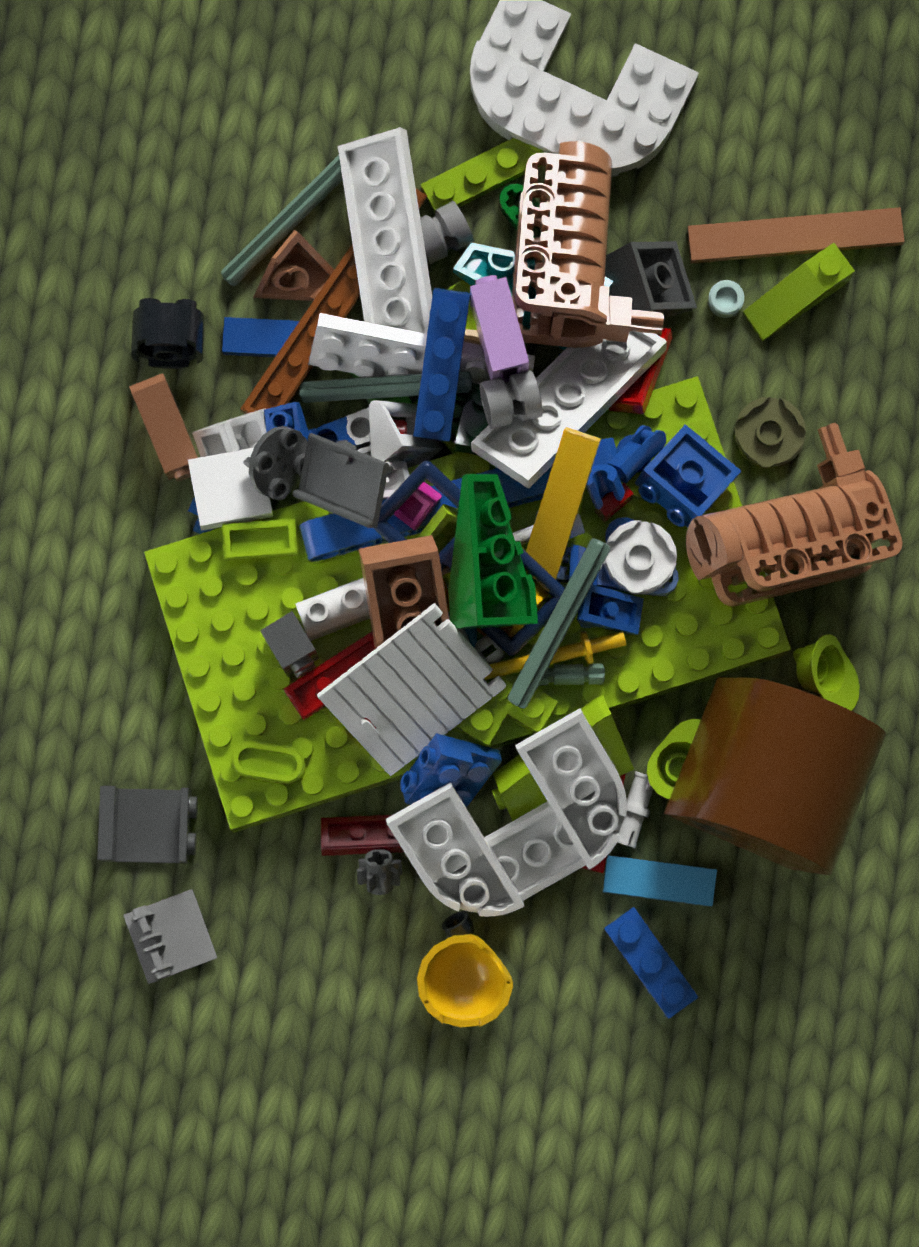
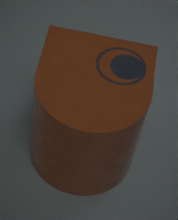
[664,678,886,876]

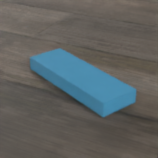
[603,855,717,907]

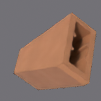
[129,373,198,481]

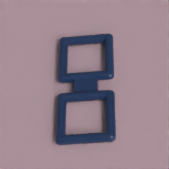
[373,461,565,656]

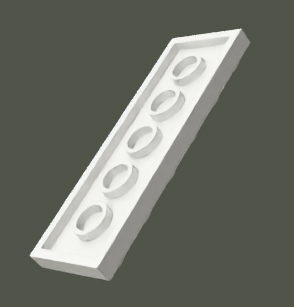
[338,127,432,334]
[308,313,535,395]
[471,331,667,489]

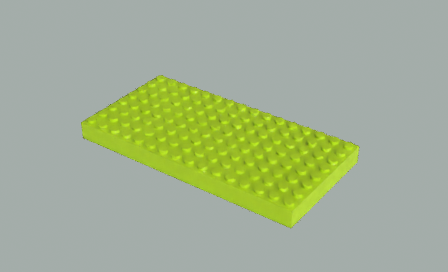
[144,376,791,833]

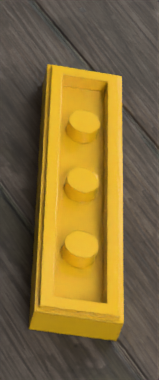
[526,427,601,579]

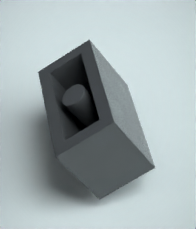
[260,611,319,678]

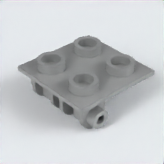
[123,889,217,984]

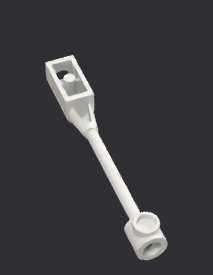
[295,512,585,641]

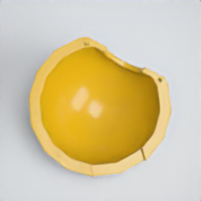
[417,934,513,1028]

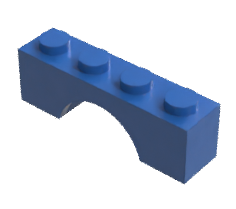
[413,288,470,441]

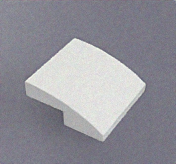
[192,408,267,457]

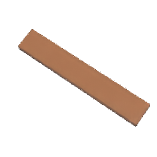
[687,207,904,264]

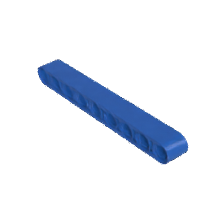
[299,438,618,562]

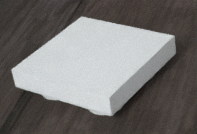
[188,447,273,531]

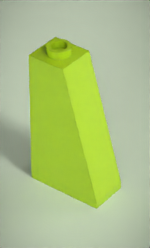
[492,695,635,821]

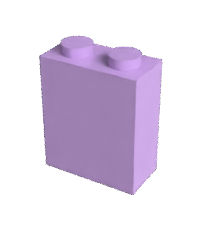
[470,275,529,382]

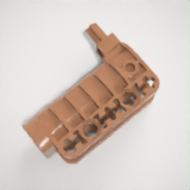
[512,141,664,348]
[686,423,903,607]

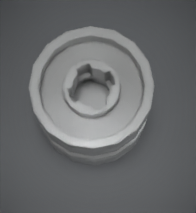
[420,201,474,265]
[480,370,543,429]

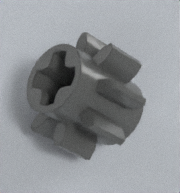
[357,849,402,895]

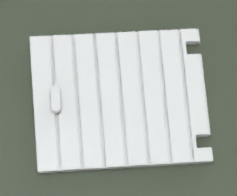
[317,603,506,776]

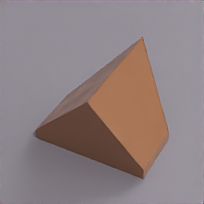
[253,230,334,301]

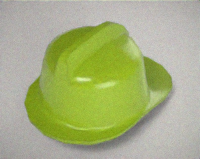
[793,634,860,711]
[646,719,701,799]

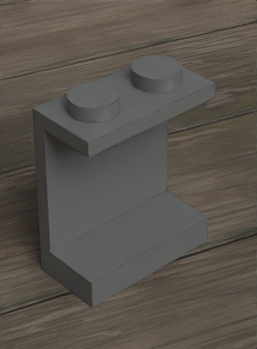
[97,786,198,864]

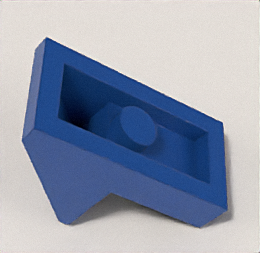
[577,584,644,635]

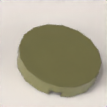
[734,397,806,469]

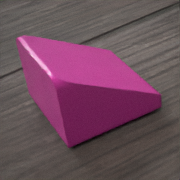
[394,482,442,531]

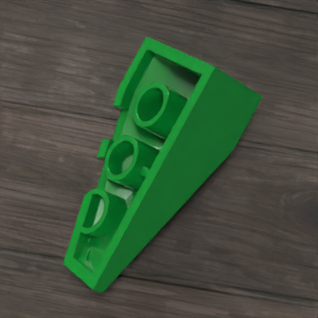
[448,474,538,629]

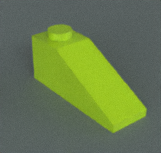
[742,242,855,341]

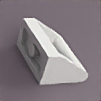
[369,400,443,468]

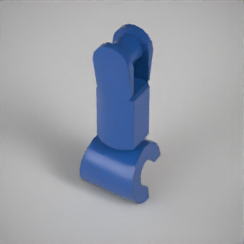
[586,425,666,510]

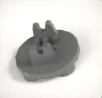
[243,426,307,501]

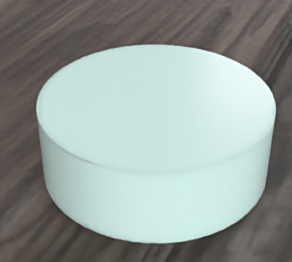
[708,280,744,318]

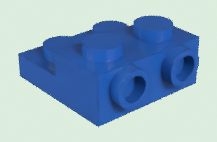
[635,424,741,528]
[400,733,502,808]

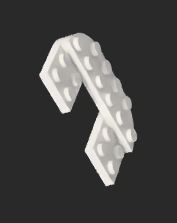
[470,0,699,177]
[386,708,627,917]

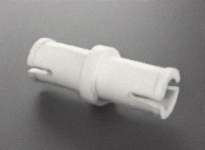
[617,771,653,848]

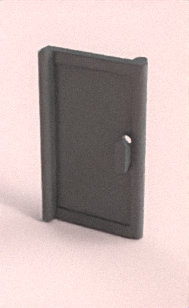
[292,433,394,528]

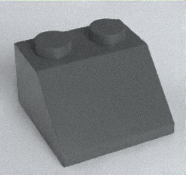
[605,241,697,319]

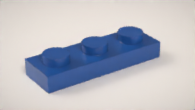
[604,907,699,1019]

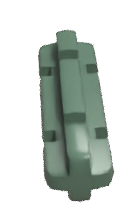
[539,663,605,686]

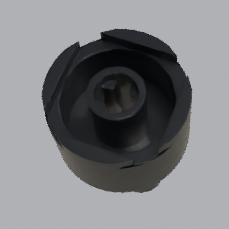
[131,298,205,369]

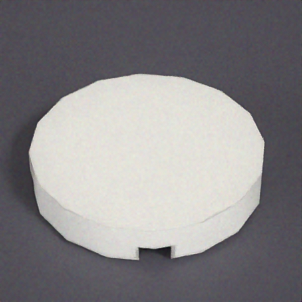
[604,521,677,594]

